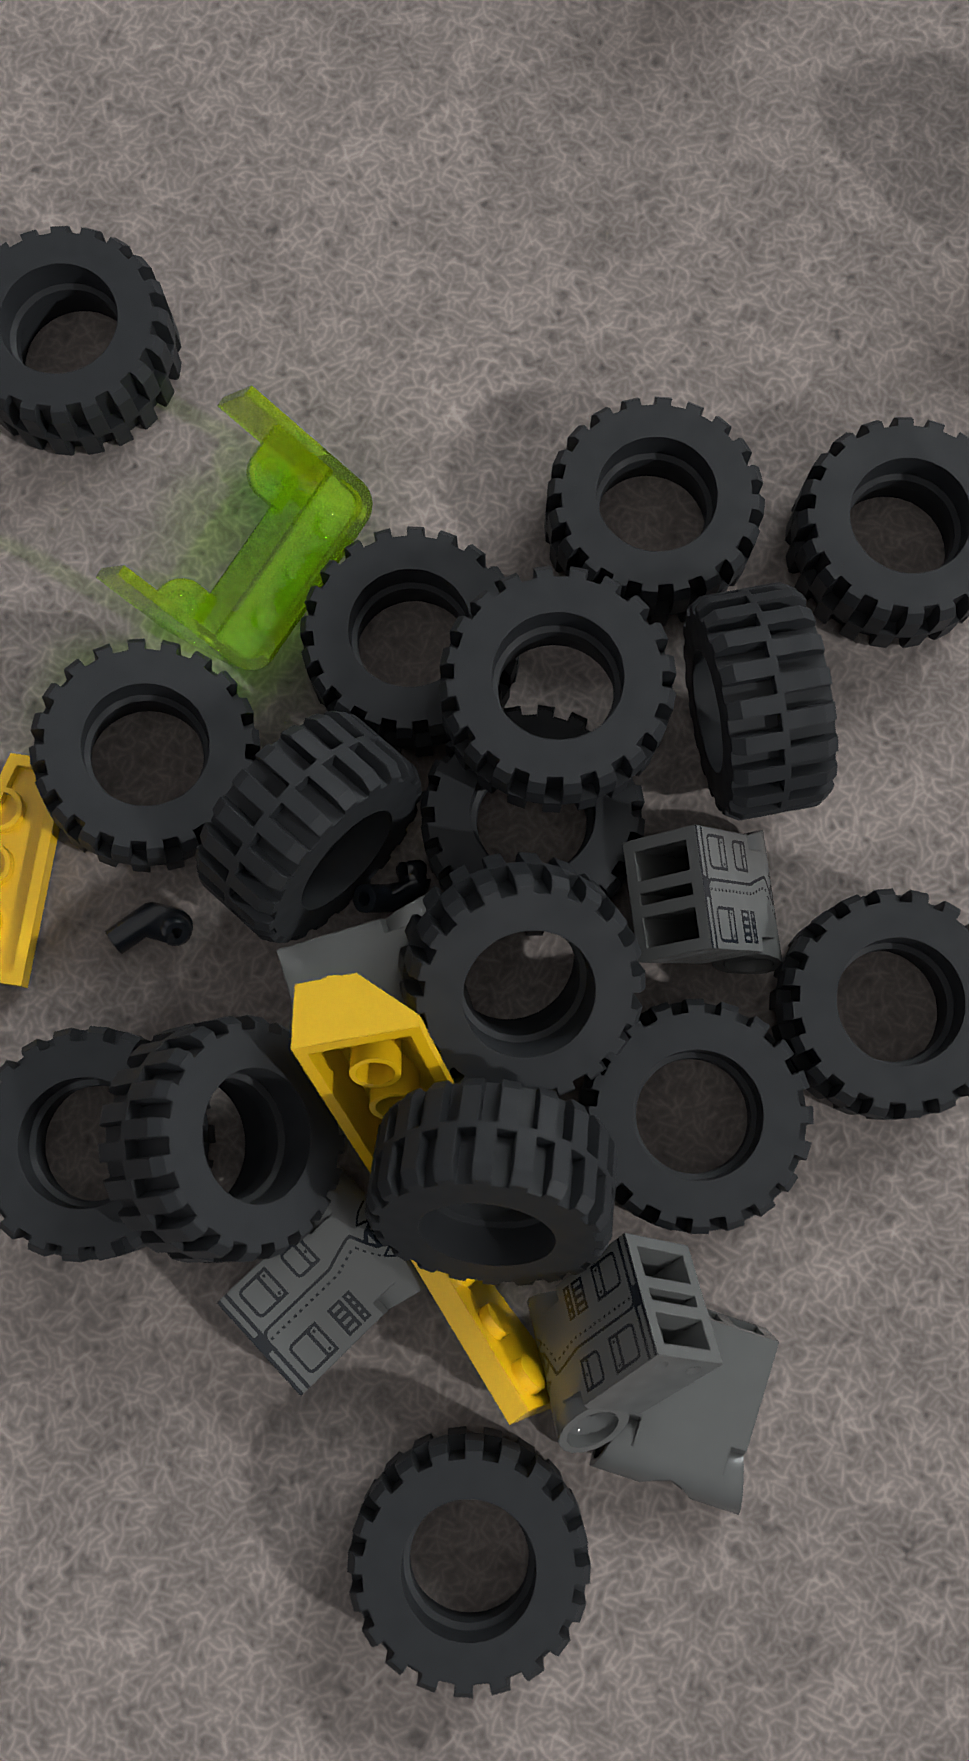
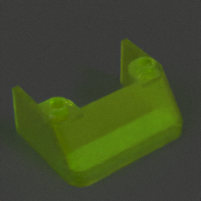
[96,385,373,670]

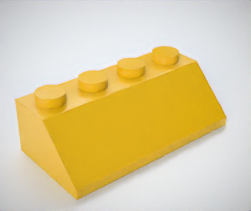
[291,973,455,1172]

